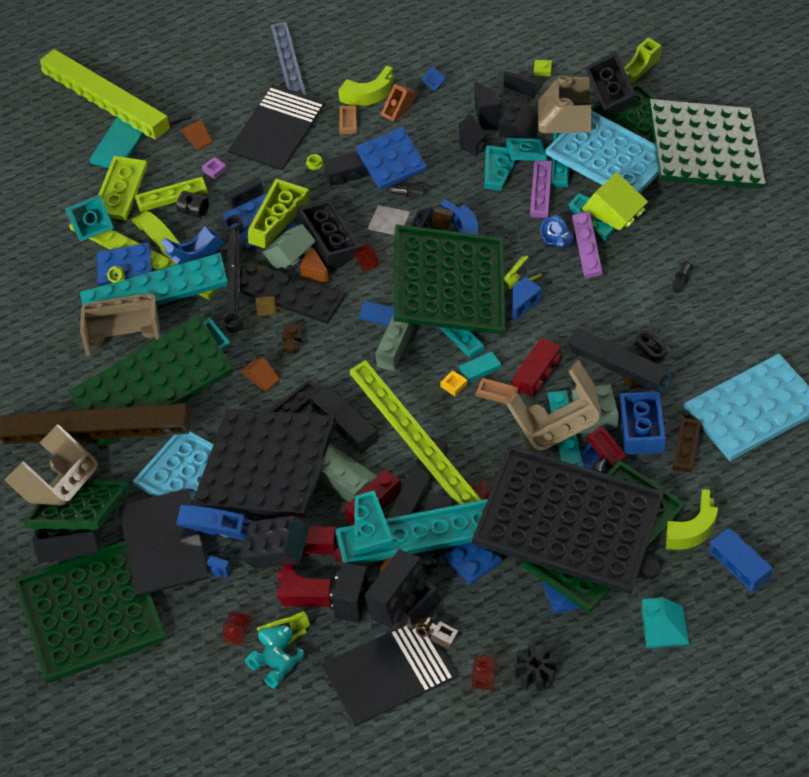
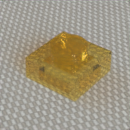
[256,296,276,316]

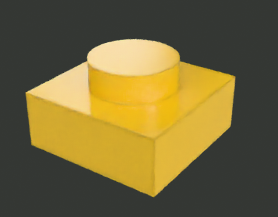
[440,370,467,396]

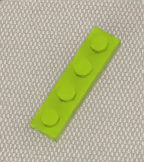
[135,177,208,212]

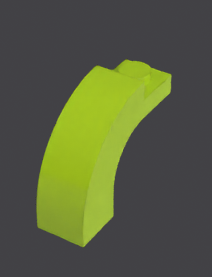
[338,66,394,106]
[666,489,718,550]

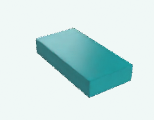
[459,351,501,383]

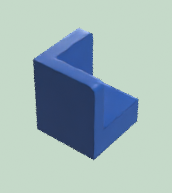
[421,65,445,91]

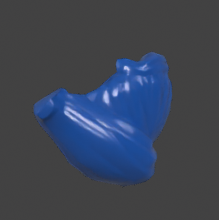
[540,215,574,248]

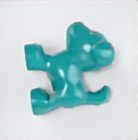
[245,625,305,689]

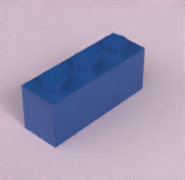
[709,528,773,593]

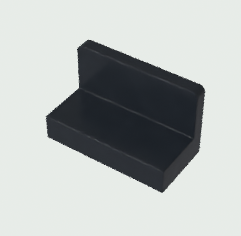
[504,71,542,98]
[224,178,264,209]

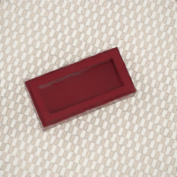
[586,426,627,469]

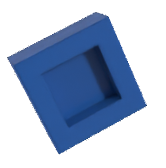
[207,556,231,578]

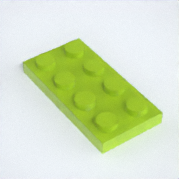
[98,156,148,221]

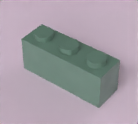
[376,316,414,371]

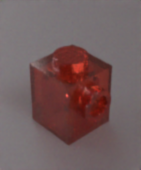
[472,655,496,691]

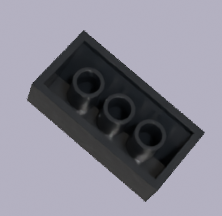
[296,200,361,271]

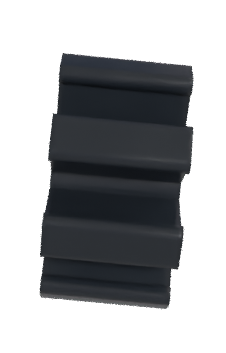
[514,644,557,692]

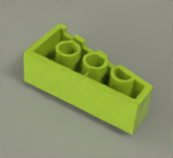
[248,179,309,248]

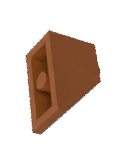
[380,84,418,122]

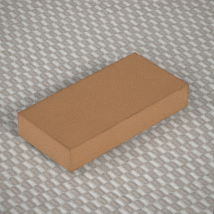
[339,105,357,134]
[476,378,518,404]

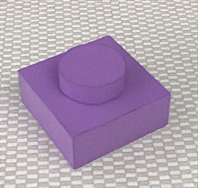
[202,157,227,179]

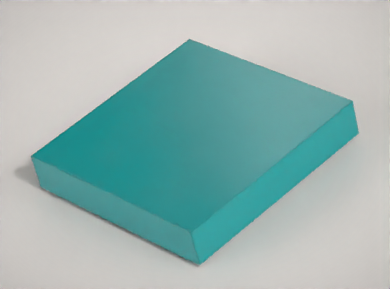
[506,138,547,161]

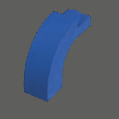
[440,200,478,235]
[161,226,224,265]

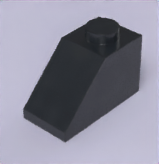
[459,114,487,156]

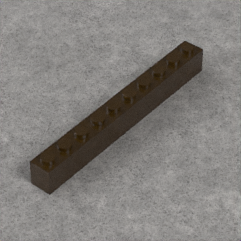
[0,403,191,444]

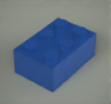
[619,391,665,455]

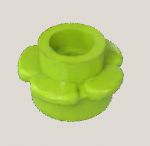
[306,154,323,170]
[107,266,125,283]

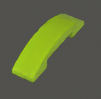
[132,211,180,260]

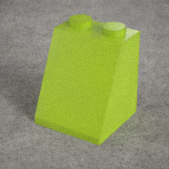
[582,172,648,230]

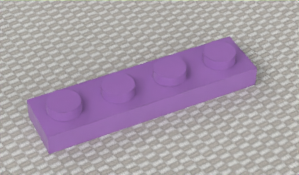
[530,161,552,218]
[572,211,603,279]

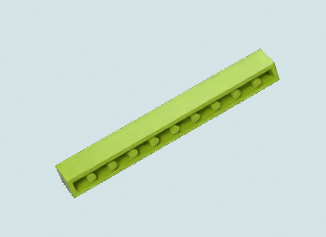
[40,49,170,140]

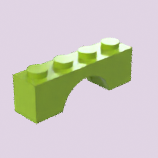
[624,38,662,84]

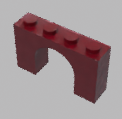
[276,527,336,607]

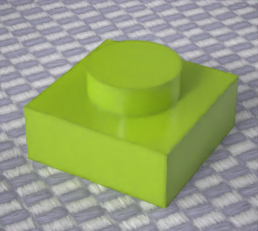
[534,60,552,77]

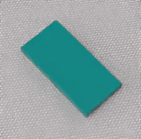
[89,116,145,168]

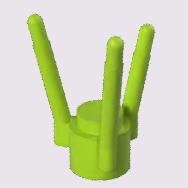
[504,255,542,290]
[257,611,310,645]

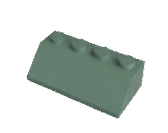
[318,443,378,502]

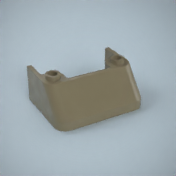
[538,76,591,133]
[80,294,160,356]
[506,359,601,451]
[5,424,98,505]

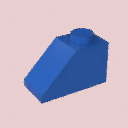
[513,277,542,320]

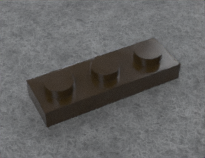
[672,418,701,473]

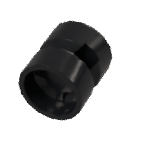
[177,191,209,219]

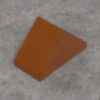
[181,120,212,150]
[300,246,329,283]
[240,358,280,392]

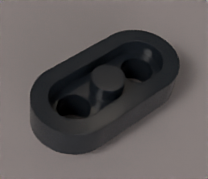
[636,330,667,362]

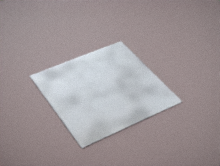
[368,205,410,235]

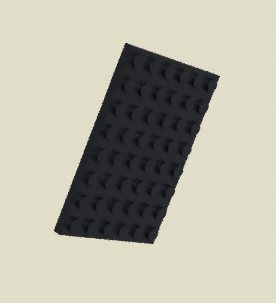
[471,445,664,594]

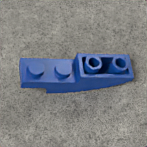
[176,505,253,541]

